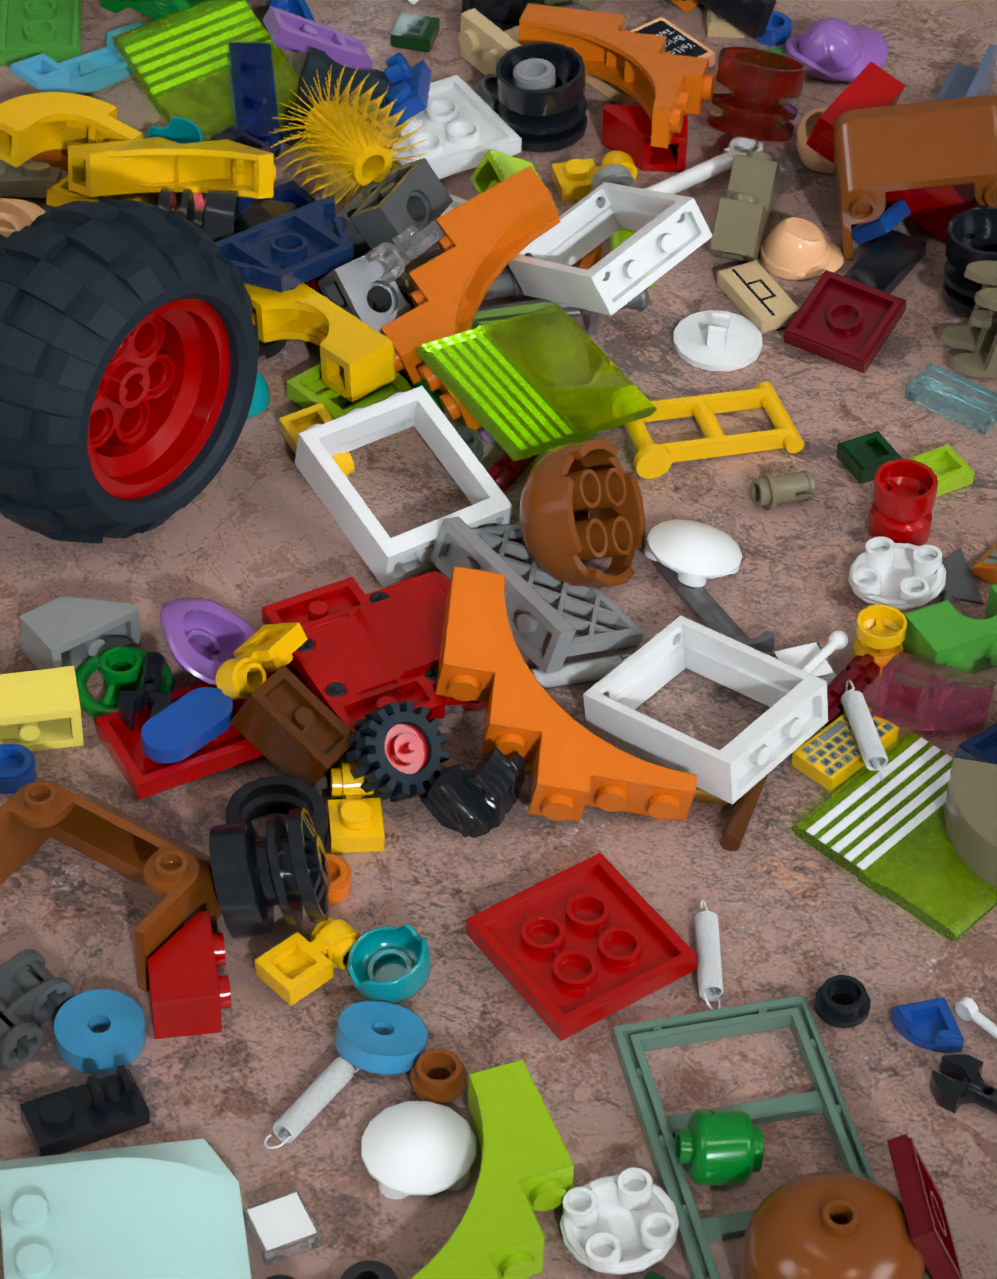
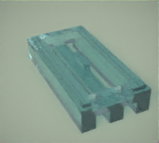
[905,363,997,435]

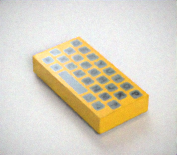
[791,707,899,792]

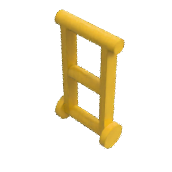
[608,381,804,479]

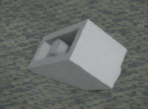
[19,596,141,671]

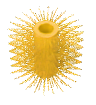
[269,63,428,207]

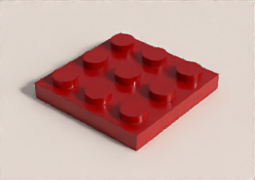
[466,853,698,1041]

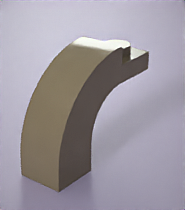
[944,757,997,888]

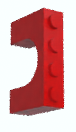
[806,62,979,243]

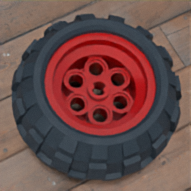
[0,198,259,543]

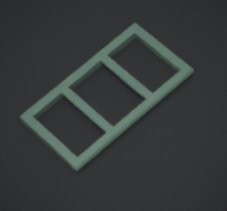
[612,995,877,1279]

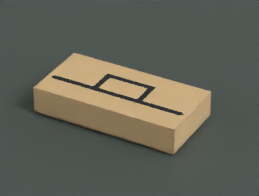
[717,260,800,334]

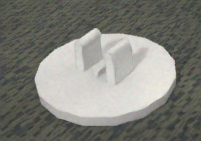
[673,310,763,372]

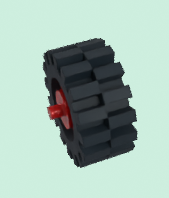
[346,701,450,802]

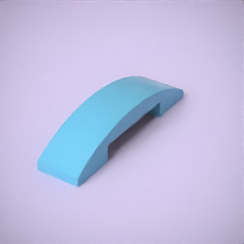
[10,22,165,94]

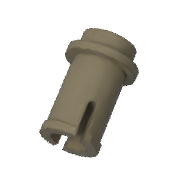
[750,470,815,510]

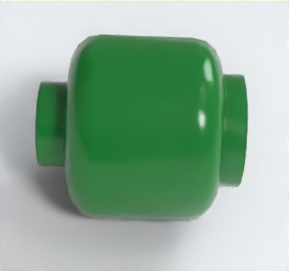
[675,1108,764,1187]

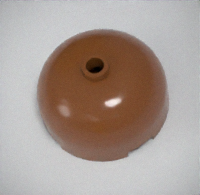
[519,439,645,588]
[740,1171,925,1279]

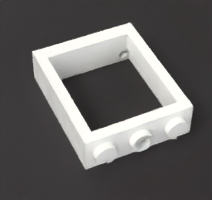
[508,182,713,316]
[295,386,513,587]
[583,616,828,805]

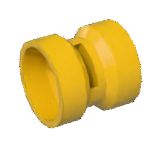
[852,604,907,675]

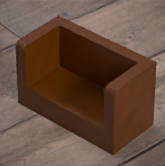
[230,665,353,787]

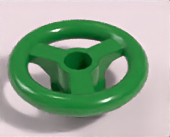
[75,646,174,718]

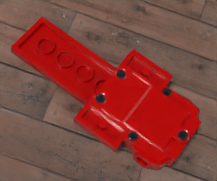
[95,571,486,800]

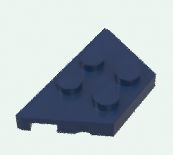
[215,196,353,292]

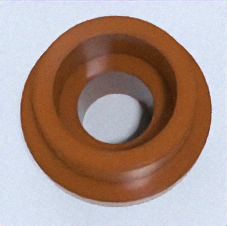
[410,1048,467,1104]

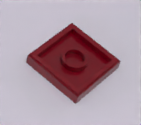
[783,270,906,374]
[887,1134,963,1279]

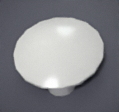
[644,519,742,587]
[848,536,946,610]
[361,1101,476,1200]
[560,1167,679,1275]

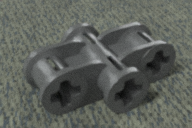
[0,949,74,1069]

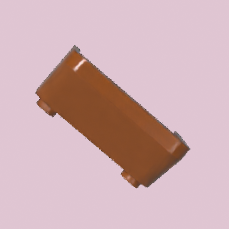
[833,95,997,260]
[0,781,222,992]

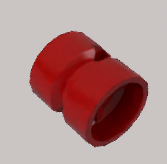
[868,459,938,546]

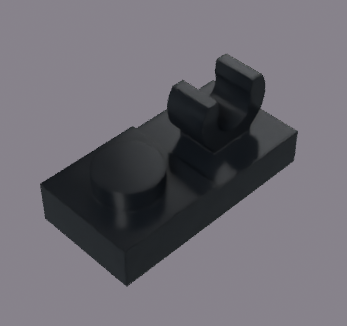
[20,1065,150,1157]

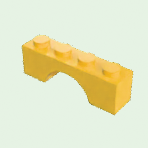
[244,283,395,402]

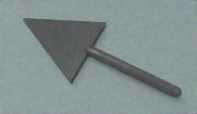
[938,548,984,605]

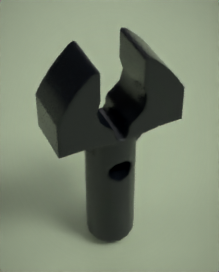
[118,651,172,730]
[929,1054,997,1114]

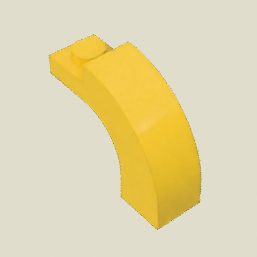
[0,92,142,168]

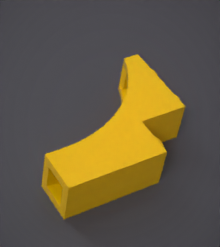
[68,137,276,199]

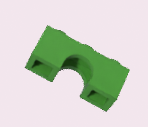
[902,584,997,688]

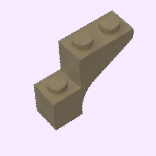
[710,151,784,263]

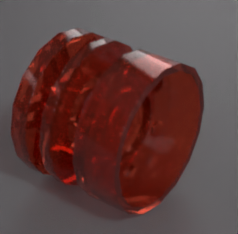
[706,47,808,142]

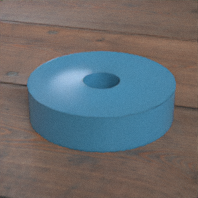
[54,989,146,1074]
[334,1001,428,1075]

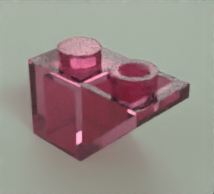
[871,651,996,732]

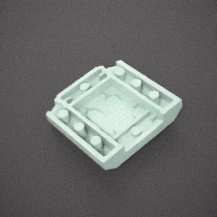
[0,1139,251,1279]

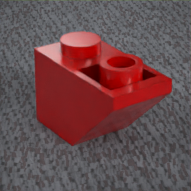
[601,104,688,173]
[147,911,232,1039]

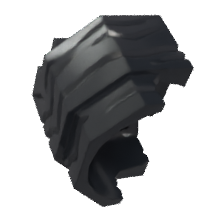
[420,748,525,838]

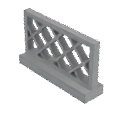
[429,517,645,674]

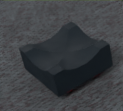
[293,47,389,139]

